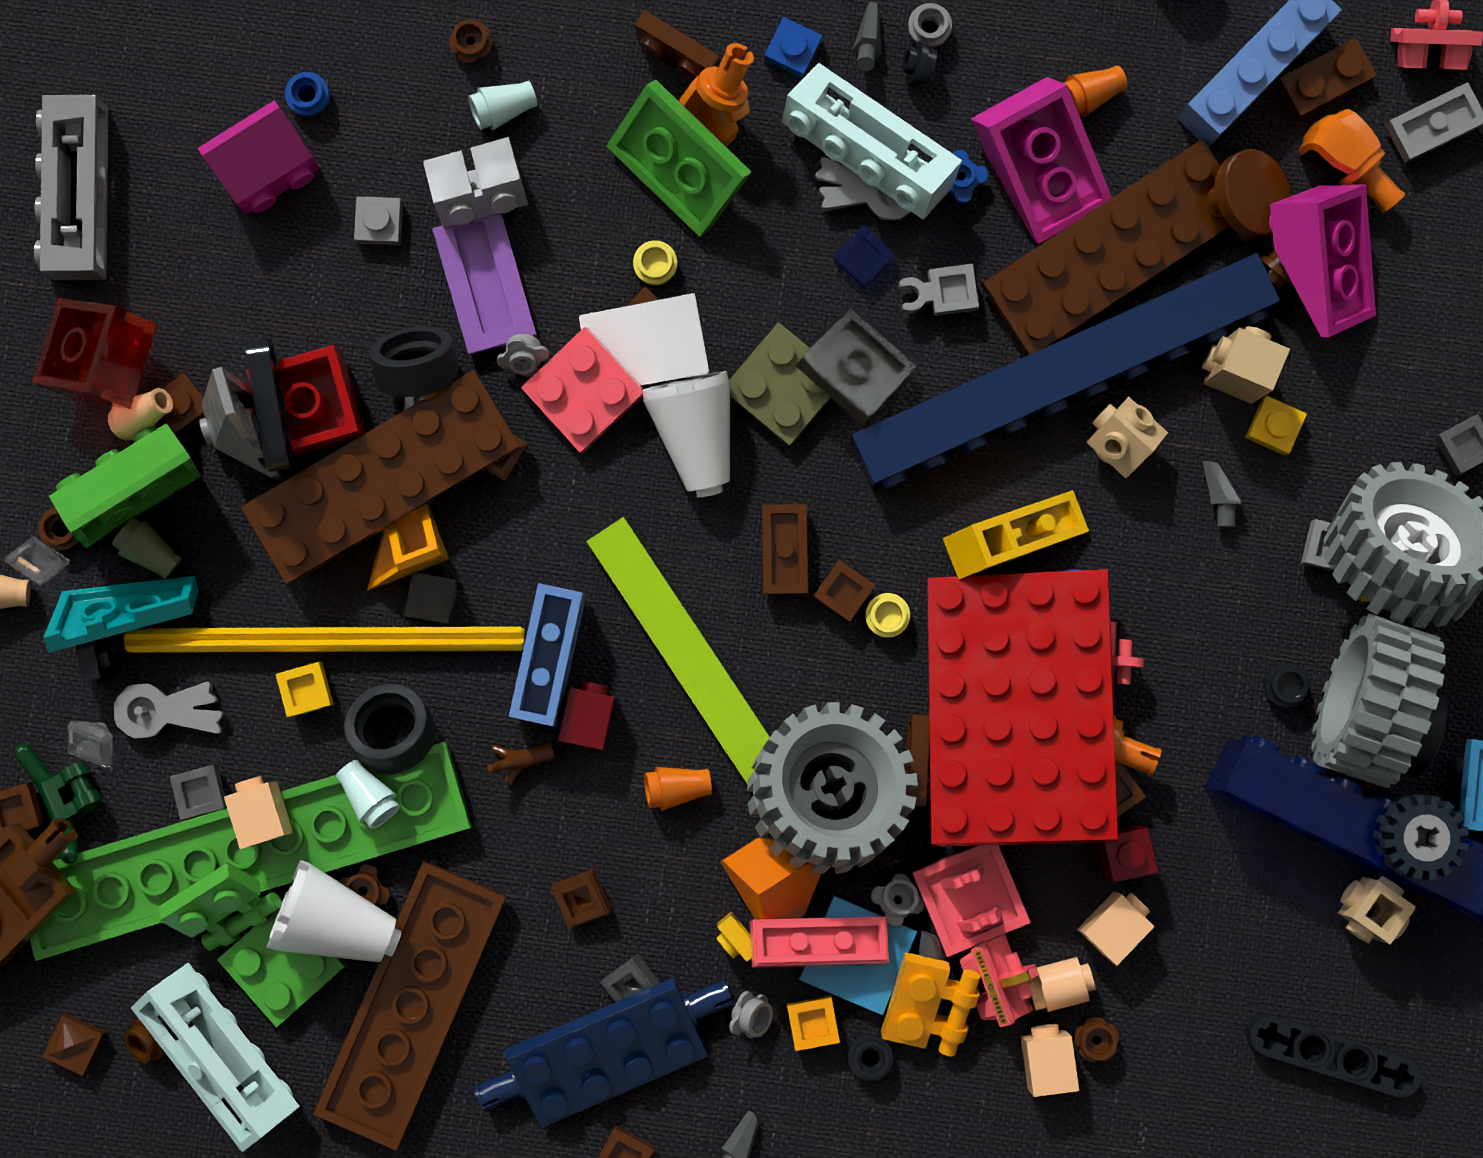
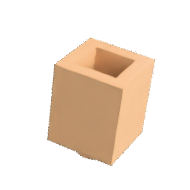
[224,776,293,849]
[1077,891,1155,966]
[1020,1024,1079,1097]

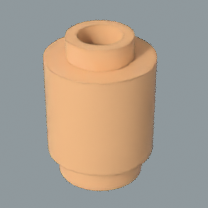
[1028,957,1096,1012]

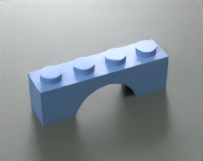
[1177,0,1342,148]

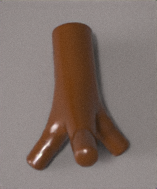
[486,742,555,785]

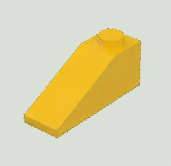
[943,490,1089,580]

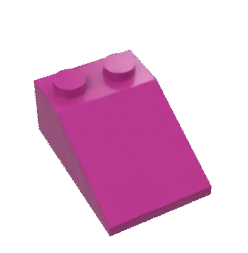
[971,77,1112,244]
[1269,184,1376,337]

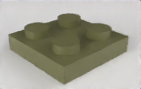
[730,322,846,447]

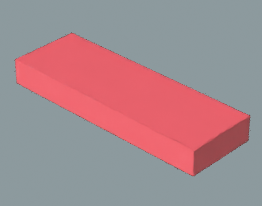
[750,917,889,968]

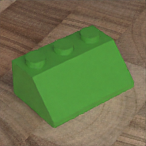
[49,423,201,548]

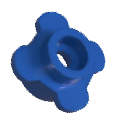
[948,150,988,203]

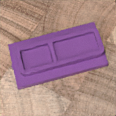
[432,213,537,355]

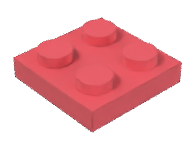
[521,327,644,453]

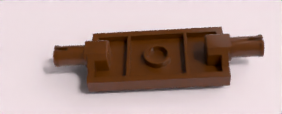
[0,818,78,969]

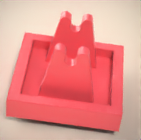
[911,845,1031,957]

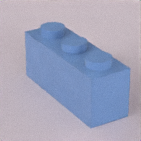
[509,583,586,726]

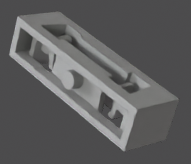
[34,95,108,280]

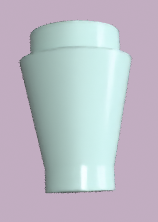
[469,81,537,131]
[336,760,400,829]

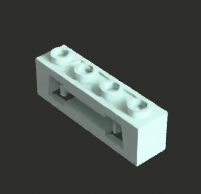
[781,63,962,220]
[131,963,299,1152]

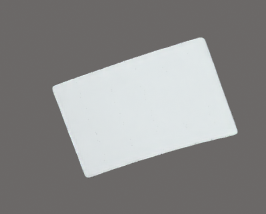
[579,293,709,385]

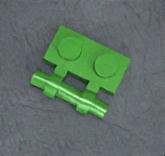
[159,862,282,951]

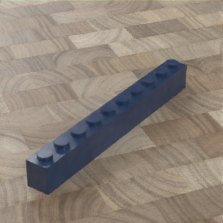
[850,253,1280,490]

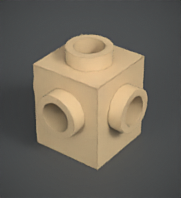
[1087,397,1168,478]
[1338,876,1416,945]

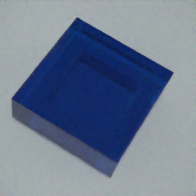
[833,225,895,289]

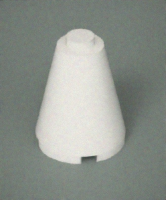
[642,371,730,497]
[266,860,402,962]

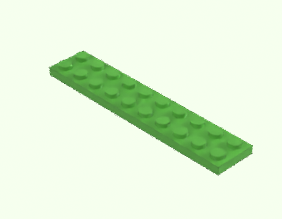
[29,741,472,961]

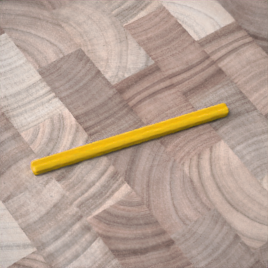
[124,627,525,653]

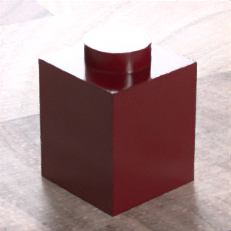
[558,681,617,750]
[1096,825,1158,882]

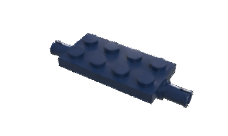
[474,978,735,1128]

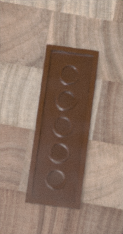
[981,139,1230,356]
[241,370,521,585]
[313,861,507,1151]

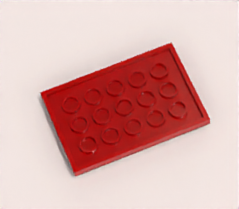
[928,569,1119,846]

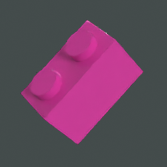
[197,100,321,215]

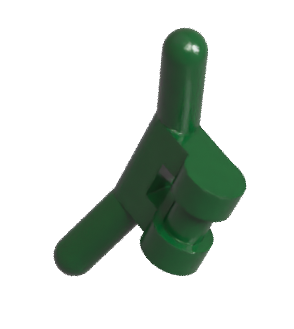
[14,743,103,864]

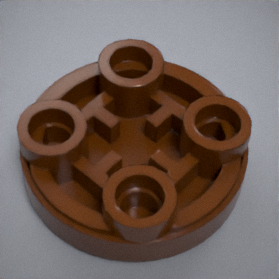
[1208,149,1292,243]

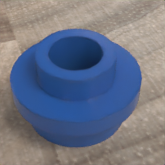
[285,72,330,117]

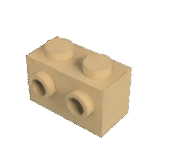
[1202,326,1290,404]

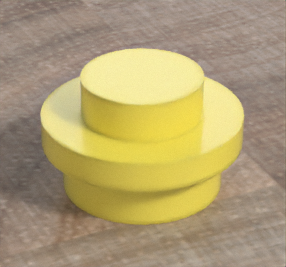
[633,241,677,285]
[865,593,910,638]

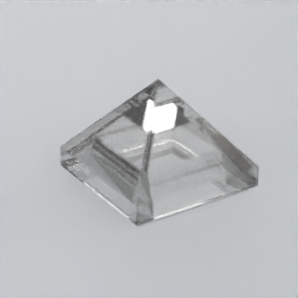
[4,536,70,586]
[67,721,113,768]

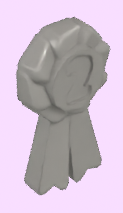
[815,157,911,221]
[114,682,224,738]

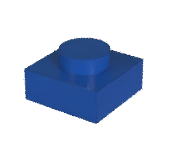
[764,17,823,79]

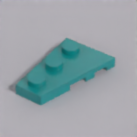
[44,576,199,653]

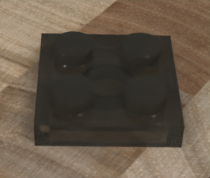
[796,308,917,426]

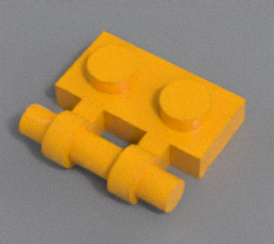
[881,952,980,1057]

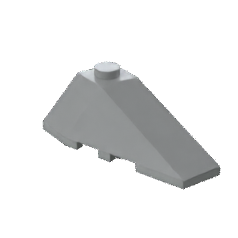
[200,367,287,482]

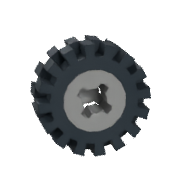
[1374,794,1469,881]

